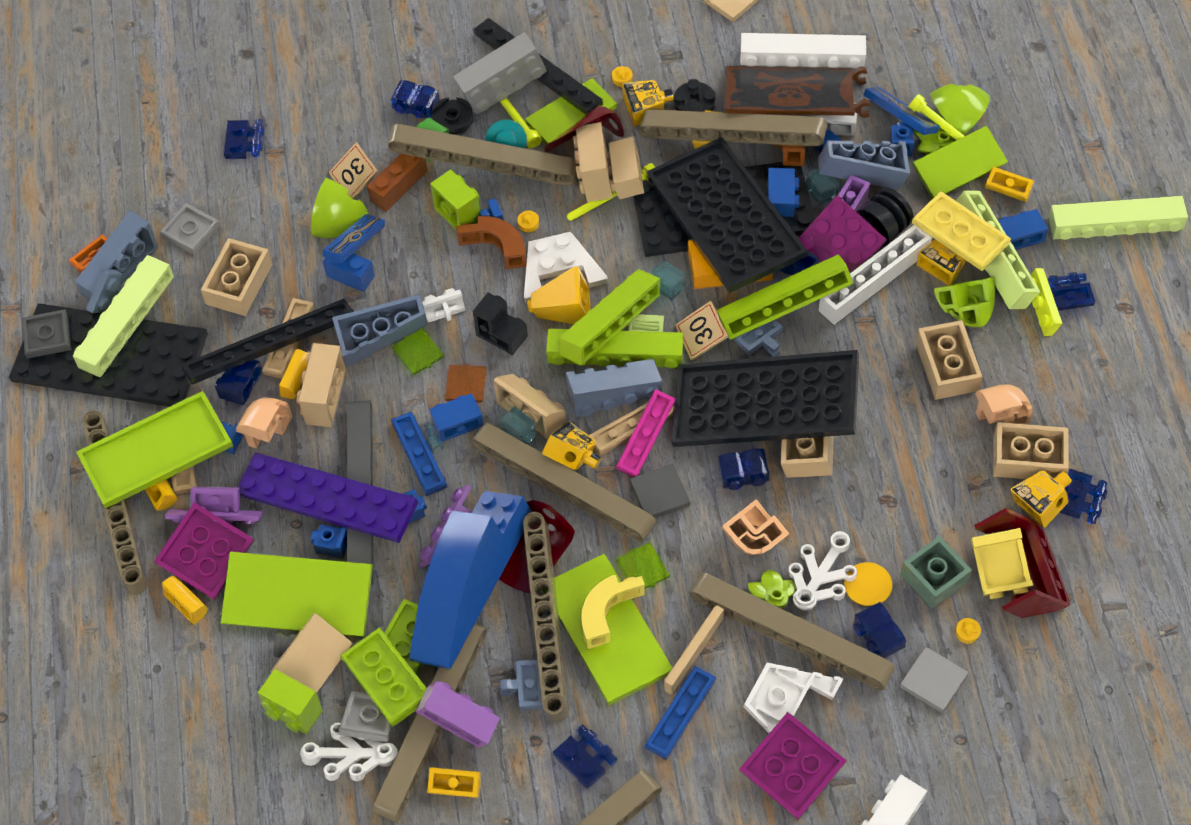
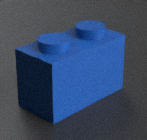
[768,168,799,217]
[998,209,1048,250]
[323,254,375,292]
[429,393,483,442]

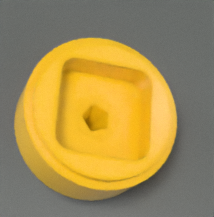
[612,66,633,87]
[517,211,539,233]
[955,618,981,644]

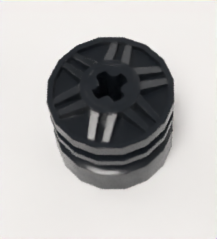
[857,188,914,246]

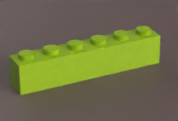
[716,254,854,340]
[558,269,660,366]
[546,329,683,369]

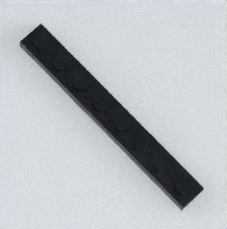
[474,18,603,115]
[182,299,354,385]

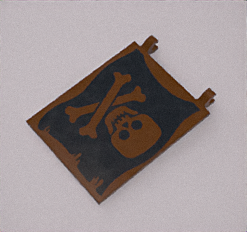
[725,66,870,118]

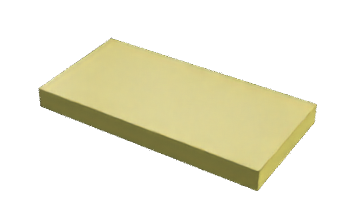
[912,191,1011,271]

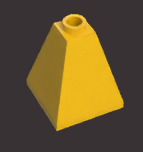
[527,266,591,325]

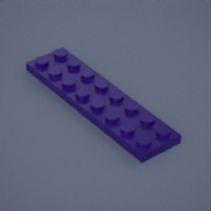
[237,452,418,543]

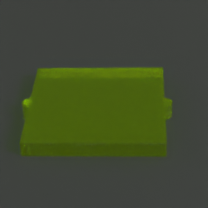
[392,328,444,375]
[616,542,670,589]

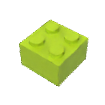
[430,169,481,230]
[258,669,323,734]

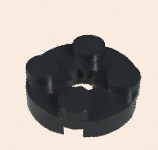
[674,79,716,112]
[431,97,474,135]

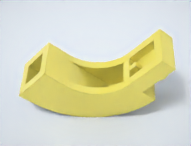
[581,575,645,649]

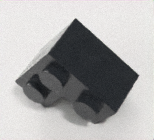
[473,292,528,355]

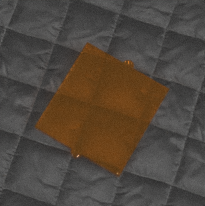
[445,364,486,403]

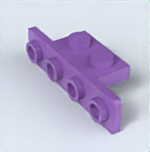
[418,484,472,568]
[165,487,263,524]

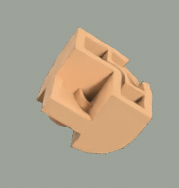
[975,384,1033,424]
[236,397,292,448]
[721,499,789,555]

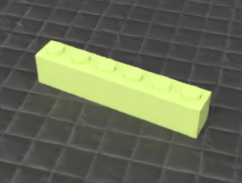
[956,191,1040,309]
[1049,196,1188,240]
[73,255,174,378]

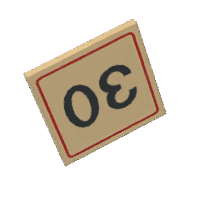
[329,143,379,199]
[675,301,729,361]

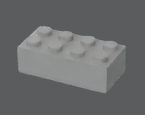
[453,32,547,115]

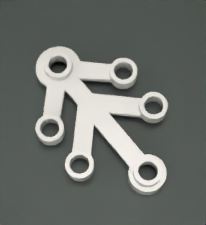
[789,531,857,611]
[300,723,398,781]

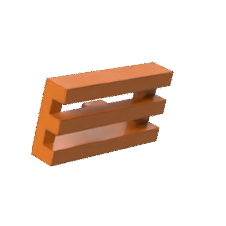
[69,234,107,273]

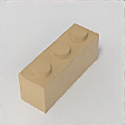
[607,137,644,200]

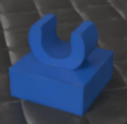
[480,198,503,220]

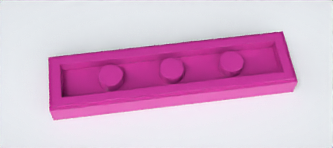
[616,389,676,477]

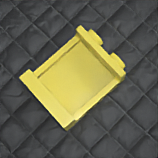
[971,528,1033,600]

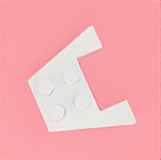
[524,232,608,304]
[743,663,843,733]

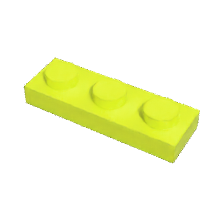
[1031,268,1062,336]

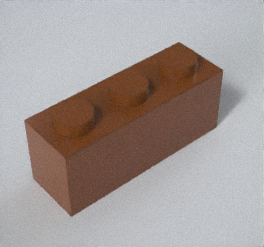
[367,154,428,212]

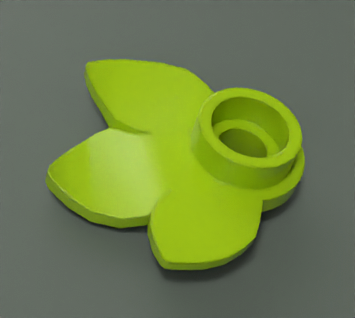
[913,120,954,154]
[748,570,796,609]

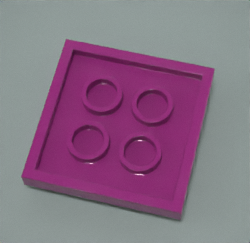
[798,195,887,273]
[154,503,255,600]
[739,712,847,820]

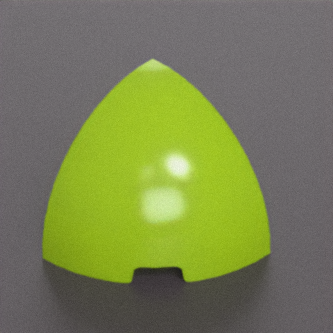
[930,84,990,135]
[311,178,369,238]
[934,277,995,327]

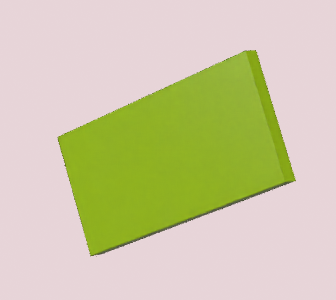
[76,391,233,509]
[221,552,373,637]
[543,553,672,706]

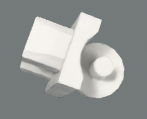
[422,288,466,323]

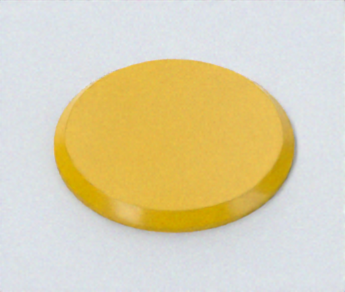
[844,562,892,606]

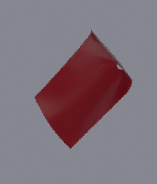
[544,105,624,153]
[499,500,575,594]

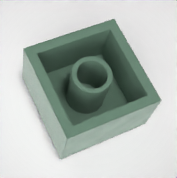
[900,536,972,609]

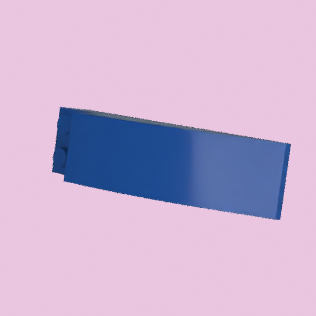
[409,491,532,669]

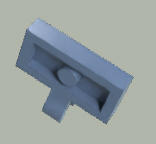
[86,270,122,313]
[734,319,783,357]
[500,659,544,711]

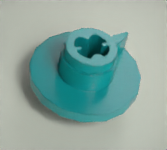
[485,119,527,148]

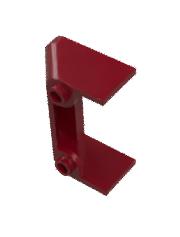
[974,508,1070,618]

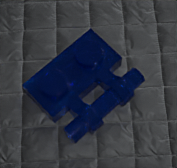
[224,119,265,159]
[1047,272,1095,311]
[1059,469,1108,524]
[553,725,618,789]

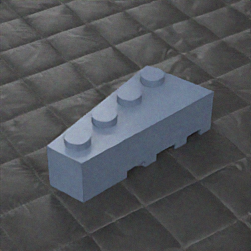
[818,141,910,190]
[75,210,159,300]
[332,294,427,368]
[566,359,662,418]

